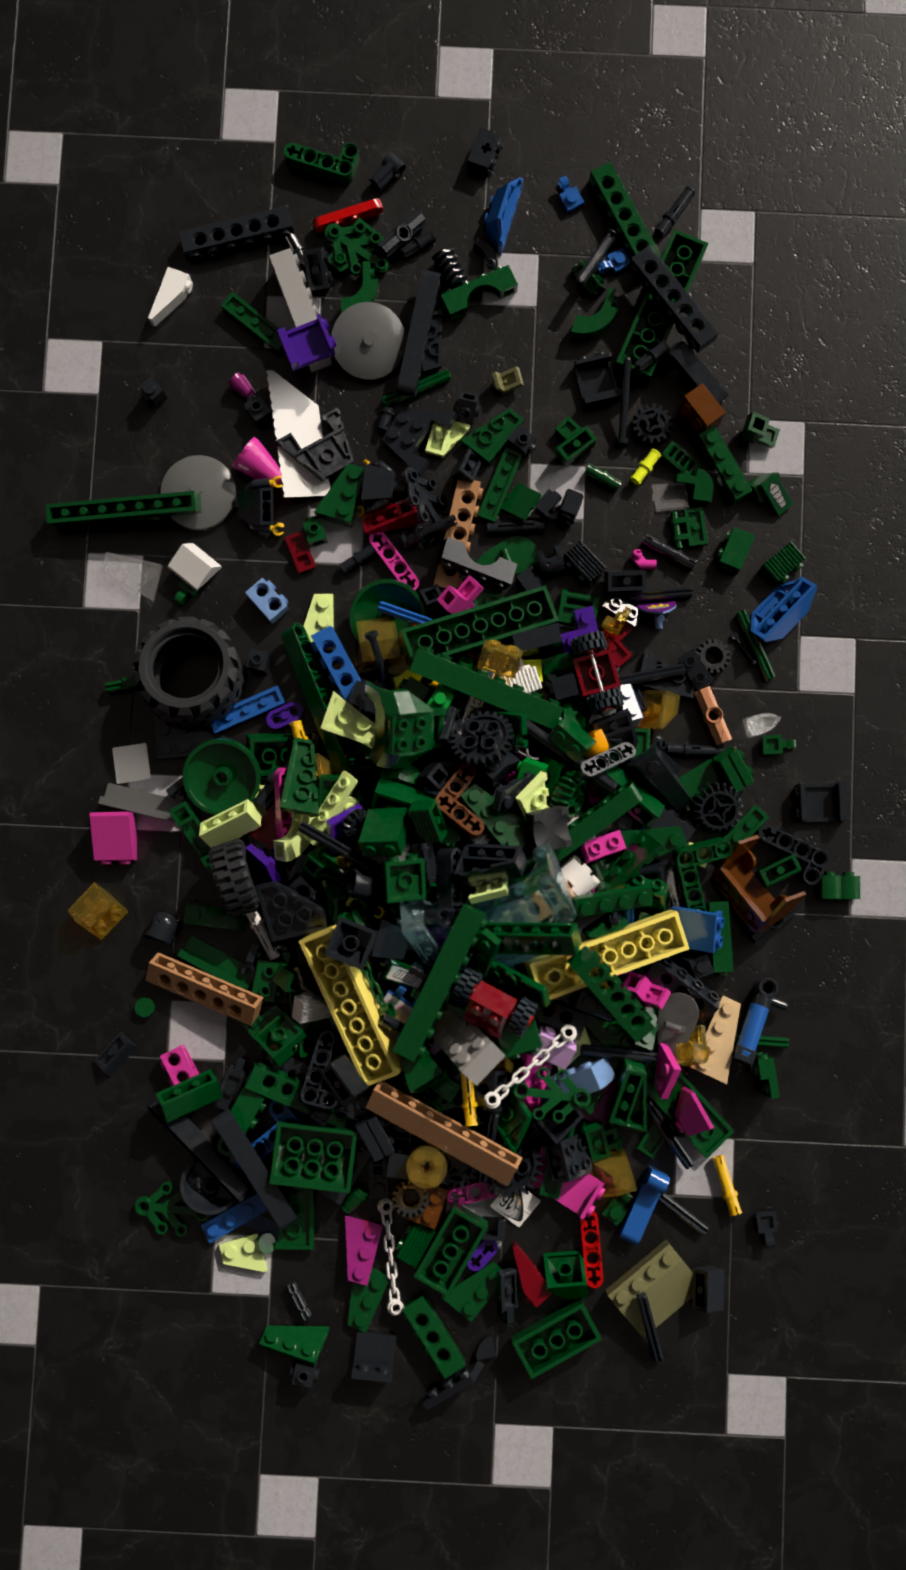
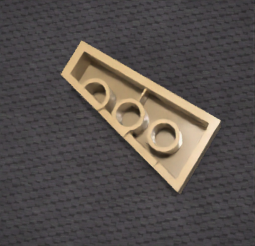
[688,995,741,1084]

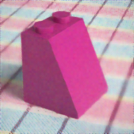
[90,812,137,865]

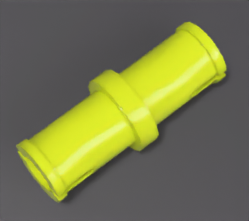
[630,449,661,485]

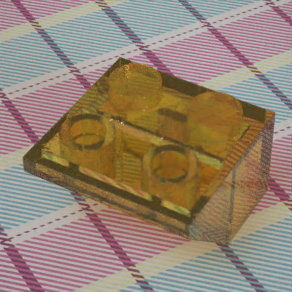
[68,882,128,940]

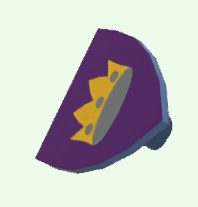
[636,601,676,629]

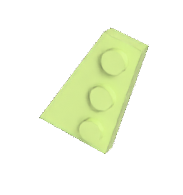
[303,594,334,651]

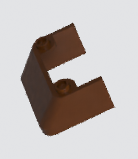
[712,835,806,933]

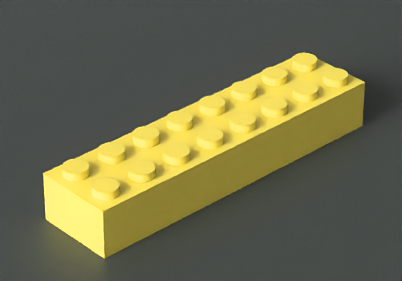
[524,910,689,1000]
[299,924,403,1086]

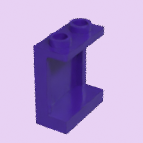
[277,314,337,371]

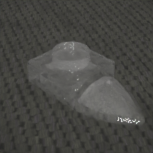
[742,713,780,737]

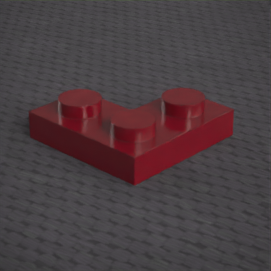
[602,617,634,668]

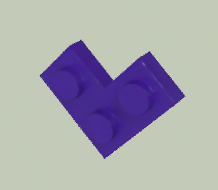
[561,606,598,653]

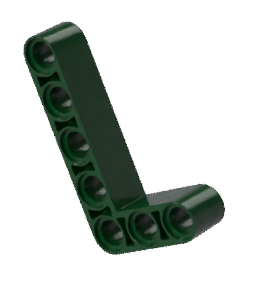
[673,837,732,911]

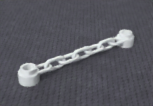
[484,1025,577,1109]
[377,1198,403,1316]

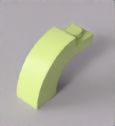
[273,812,314,862]

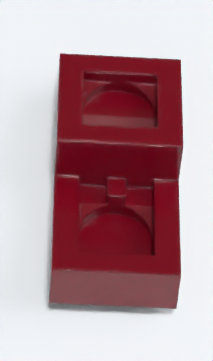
[285,531,316,573]

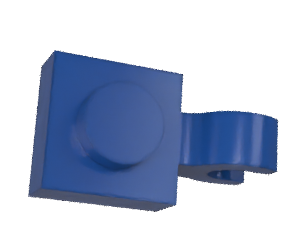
[558,176,584,213]
[597,248,631,275]

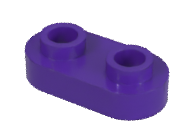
[266,702,304,730]

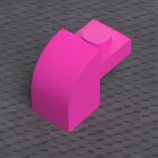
[437,575,484,614]
[621,971,671,1009]

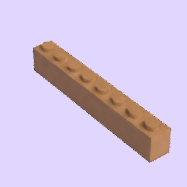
[366,1081,522,1186]

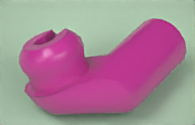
[631,549,657,569]

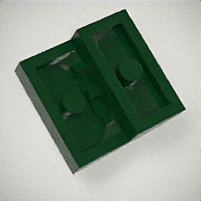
[582,917,629,938]

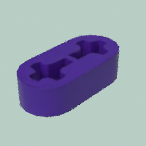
[467,1240,498,1271]

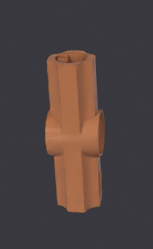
[694,686,732,746]

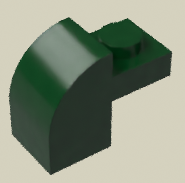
[741,412,780,449]
[673,469,713,503]

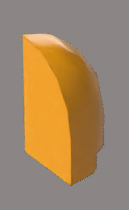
[585,729,609,759]

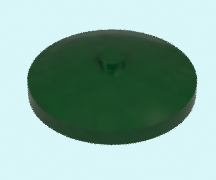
[349,579,426,656]
[183,738,261,815]

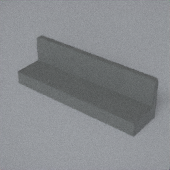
[98,783,182,823]

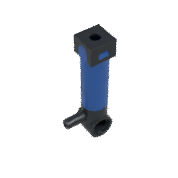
[731,978,788,1066]

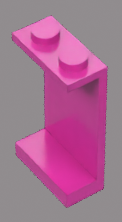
[533,1146,605,1219]

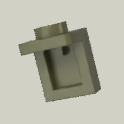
[492,366,524,394]

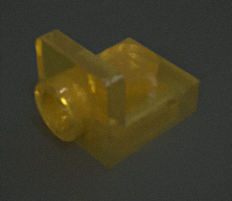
[601,606,632,635]

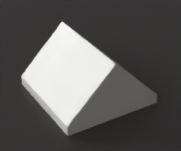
[168,543,222,591]

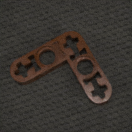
[435,763,484,837]

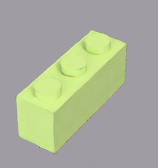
[199,799,261,848]

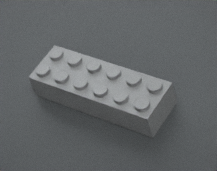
[269,248,334,372]
[432,1009,505,1086]

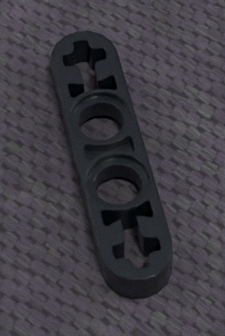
[576,742,636,781]

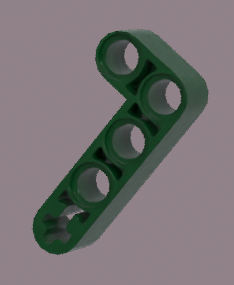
[284,143,360,184]

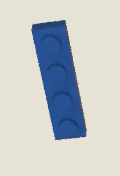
[211,686,286,734]
[201,1193,268,1243]

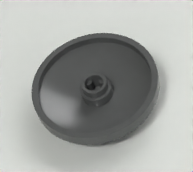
[331,302,406,380]
[161,455,237,531]

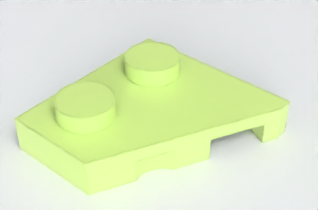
[219,1232,268,1272]

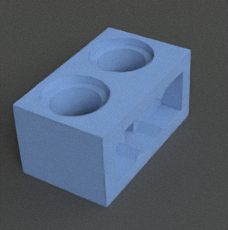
[245,578,289,624]

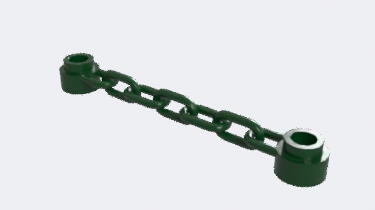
[335,912,396,1019]

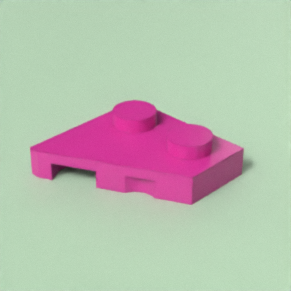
[653,1043,681,1099]

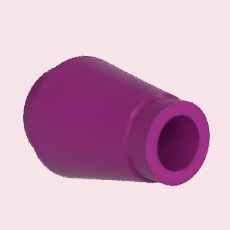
[228,372,256,399]

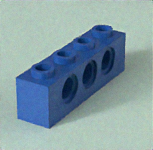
[310,625,361,705]

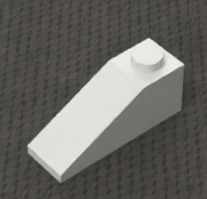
[148,267,193,326]

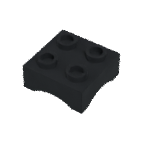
[525,805,572,855]

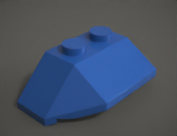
[484,178,523,255]
[751,577,817,642]

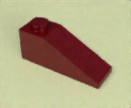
[361,498,419,534]
[512,1242,553,1308]

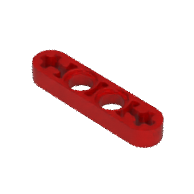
[312,199,383,233]
[579,1211,603,1288]

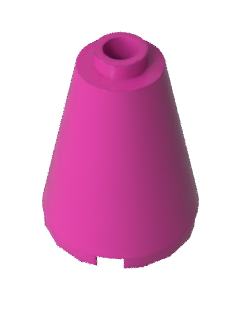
[232,437,283,488]

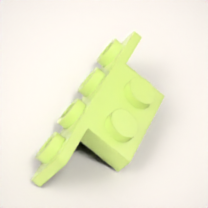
[303,771,359,846]

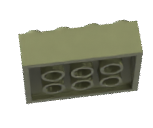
[606,1240,693,1338]

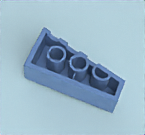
[539,1057,616,1108]

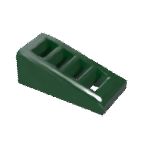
[660,440,702,476]

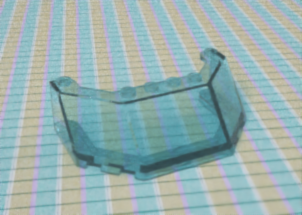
[400,843,577,973]

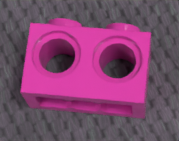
[579,830,626,864]
[160,1044,199,1086]

